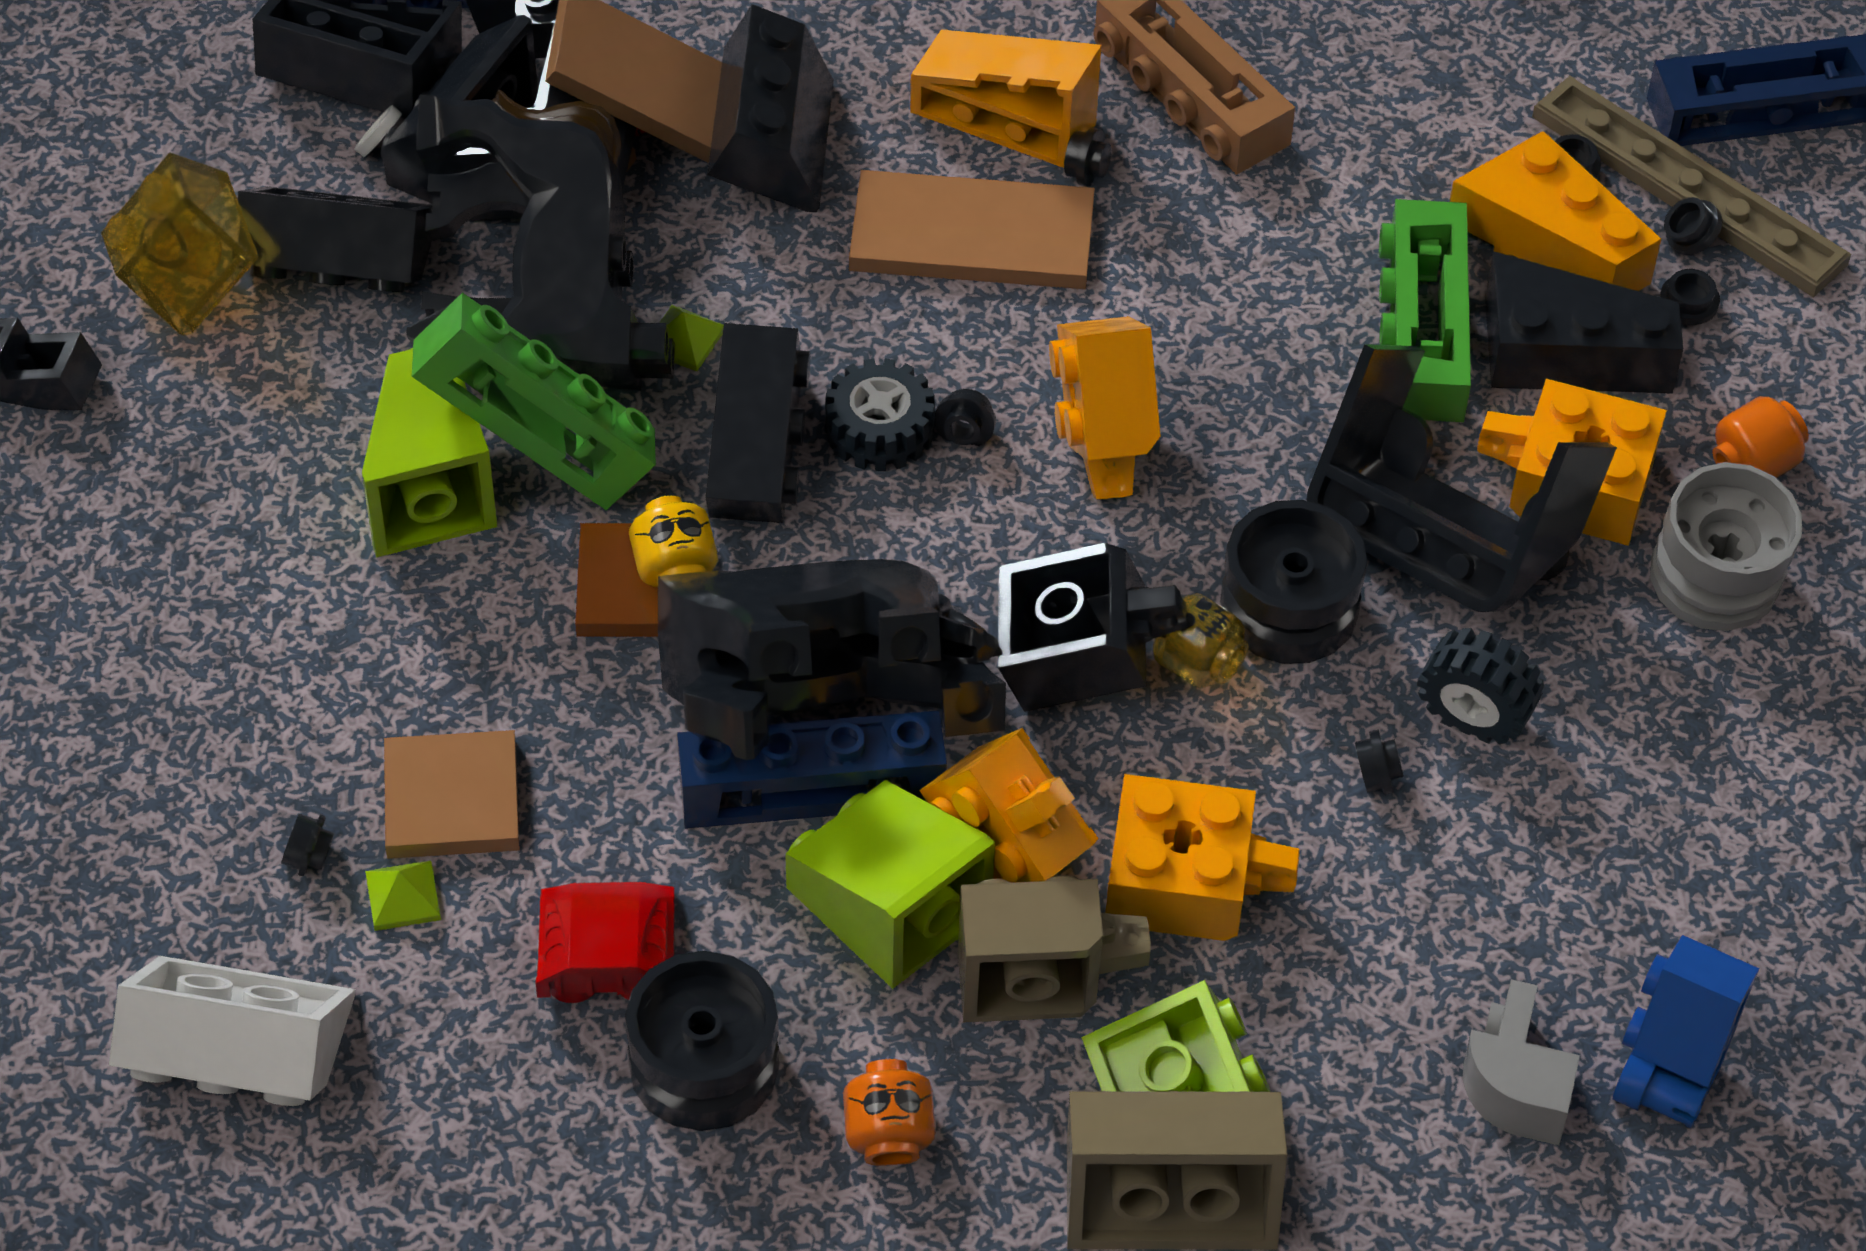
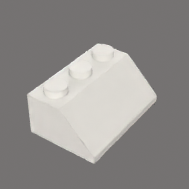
[109,956,356,1106]

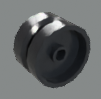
[1220,500,1367,664]
[625,951,779,1131]

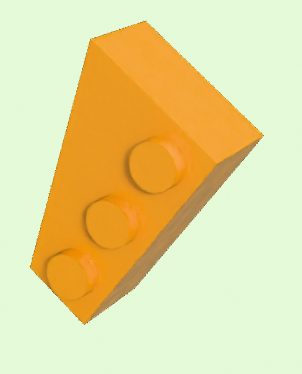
[1450,131,1661,291]

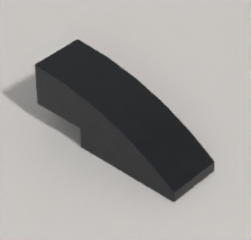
[0,318,102,411]

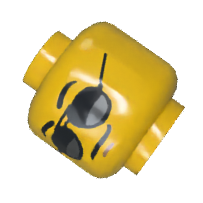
[629,495,718,587]

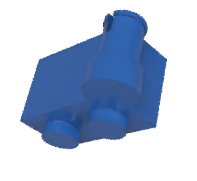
[1612,935,1760,1129]

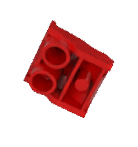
[535,882,675,1003]

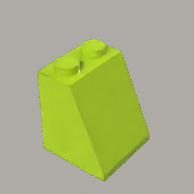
[362,348,497,558]
[785,780,995,989]

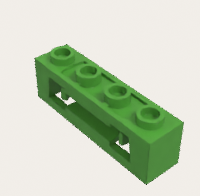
[1379,199,1471,422]
[412,292,656,510]

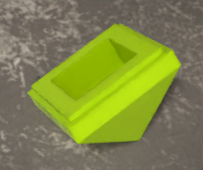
[659,305,724,372]
[365,860,441,931]

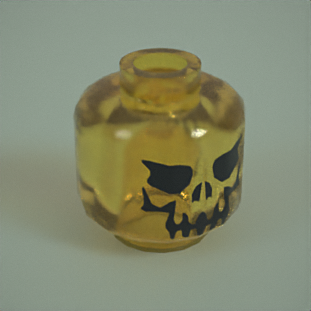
[1152,593,1249,689]

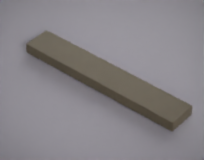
[1532,76,1851,298]

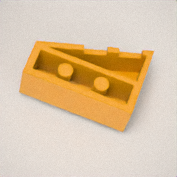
[910,29,1102,168]

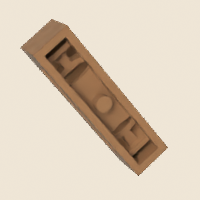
[1094,0,1295,175]

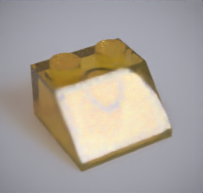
[101,152,259,336]

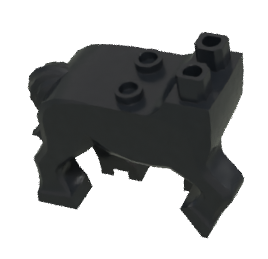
[658,559,1006,760]

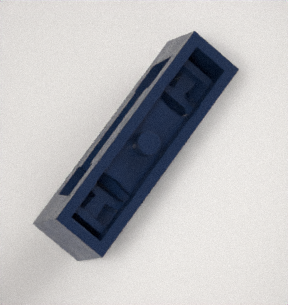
[1647,34,1866,146]
[677,710,947,829]

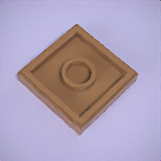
[384,730,520,859]

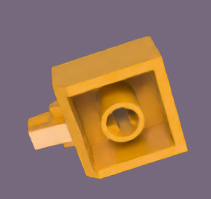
[1049,316,1161,499]
[1477,379,1667,546]
[919,728,1098,883]
[1106,774,1300,941]

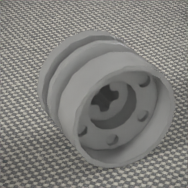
[1650,462,1802,631]

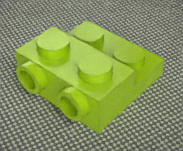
[1081,980,1270,1092]

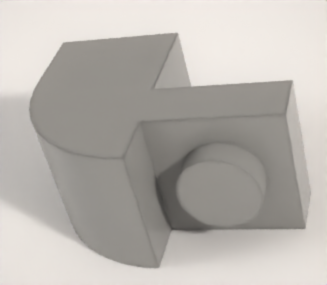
[1463,979,1580,1145]

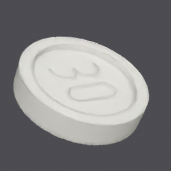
[354,105,401,157]

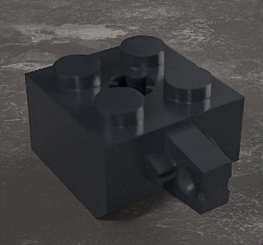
[998,543,1188,712]

